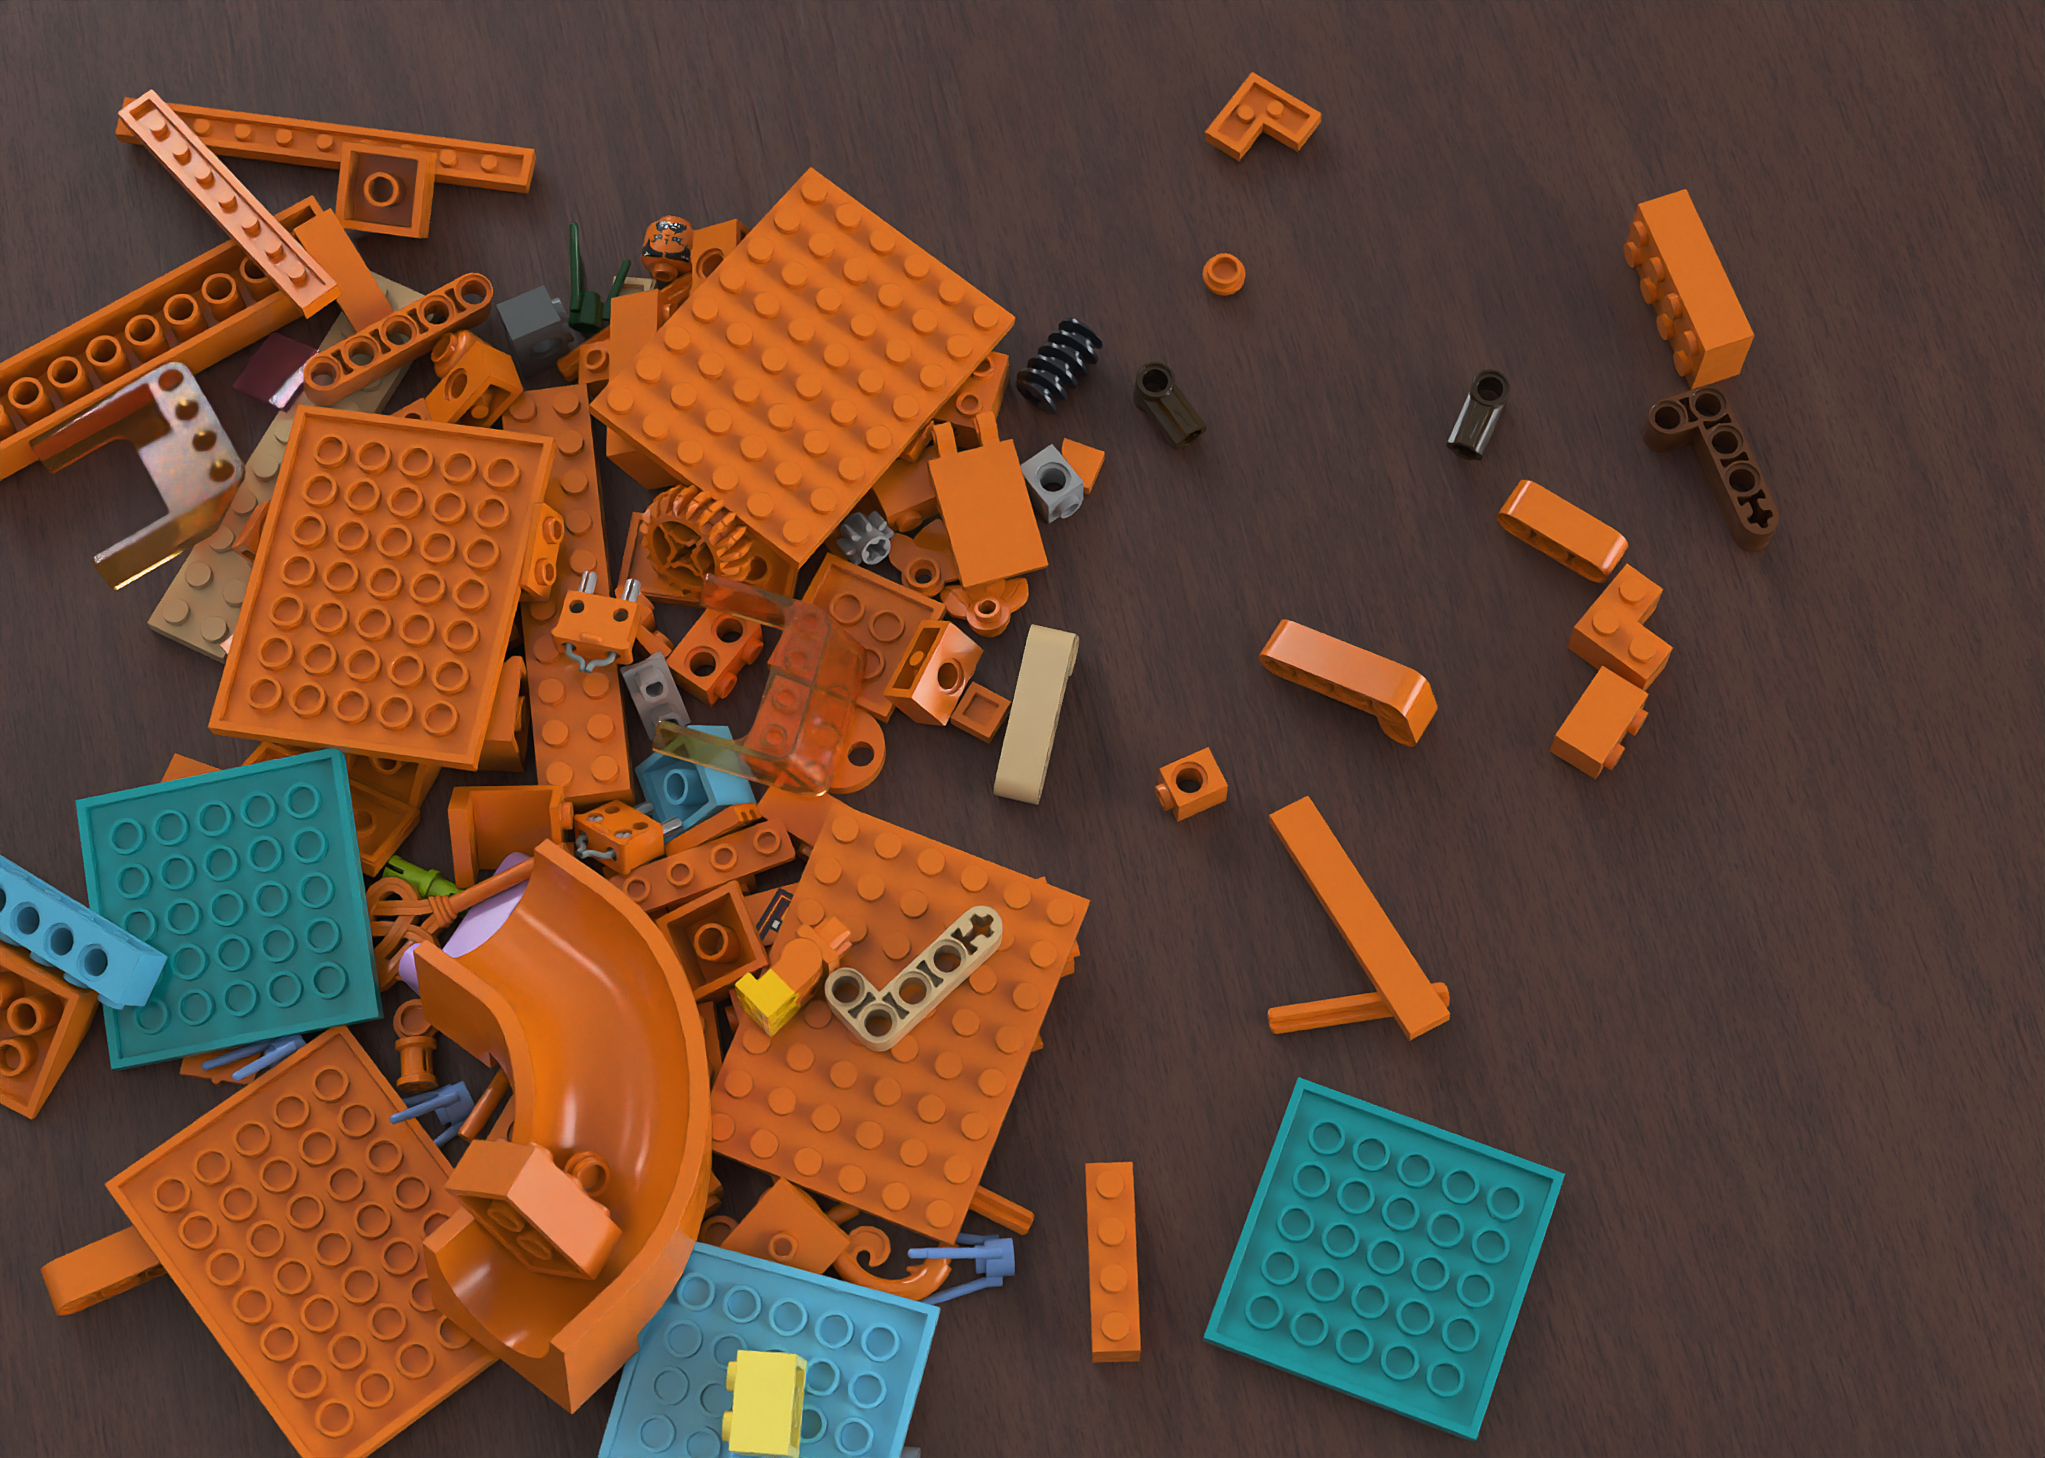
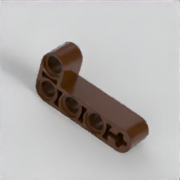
[1642,386,1780,552]

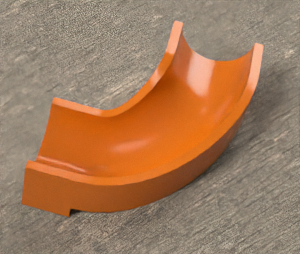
[413,838,712,1415]

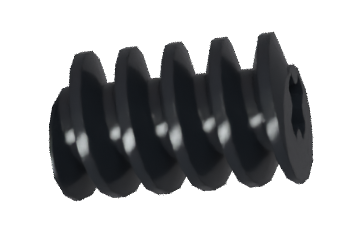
[1015,318,1103,415]

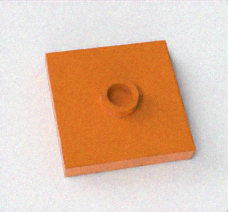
[719,1176,853,1275]

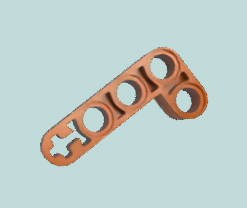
[1258,620,1438,747]

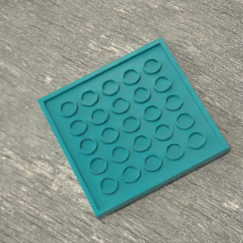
[75,748,384,1071]
[1203,1077,1565,1443]

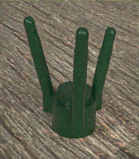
[568,222,631,333]

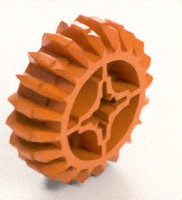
[639,484,754,601]

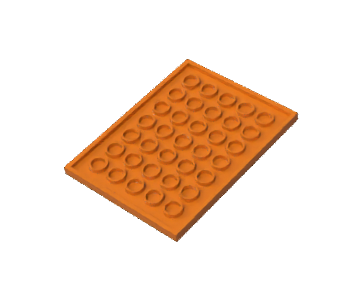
[589,167,1016,570]
[208,404,557,771]
[710,801,1090,1248]
[104,1026,500,1458]

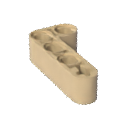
[993,624,1079,805]
[824,905,1003,1052]

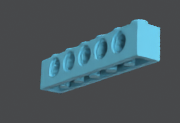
[0,855,168,1010]

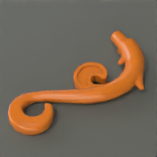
[757,1183,959,1301]

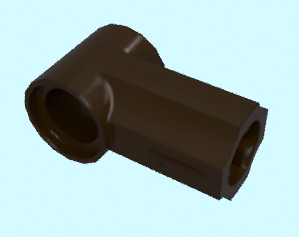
[1133,361,1207,450]
[1447,369,1510,461]

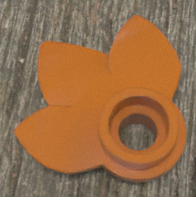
[888,519,959,598]
[940,578,1029,638]

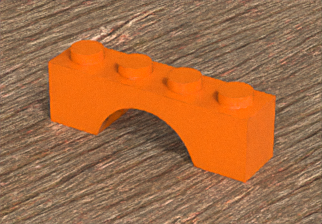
[1085,1162,1141,1363]

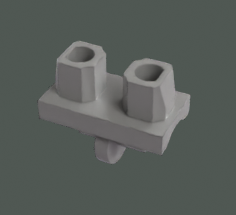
[620,650,691,741]

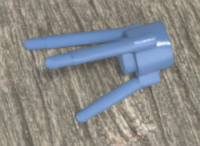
[202,1034,306,1081]
[389,1081,475,1149]
[908,1233,1015,1305]

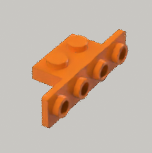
[610,817,796,914]

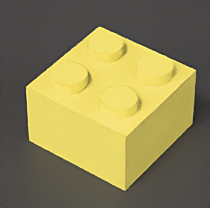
[722,1350,807,1458]

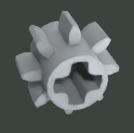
[836,510,894,566]

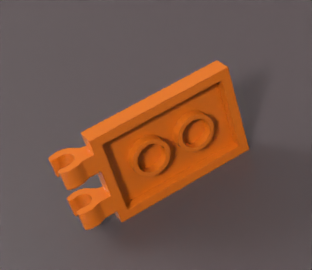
[926,411,1048,590]

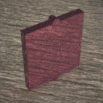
[232,331,322,413]

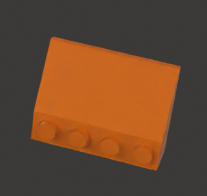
[0,940,100,1119]

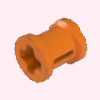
[395,1036,439,1092]

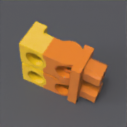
[735,913,852,1037]

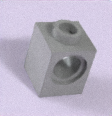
[1020,444,1084,524]

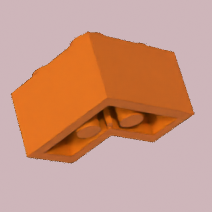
[1567,563,1673,691]

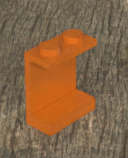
[448,785,577,889]

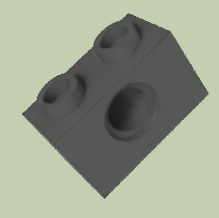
[496,285,574,379]

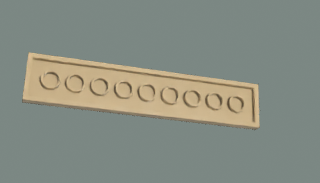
[147,271,441,664]

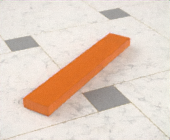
[1269,796,1450,1041]

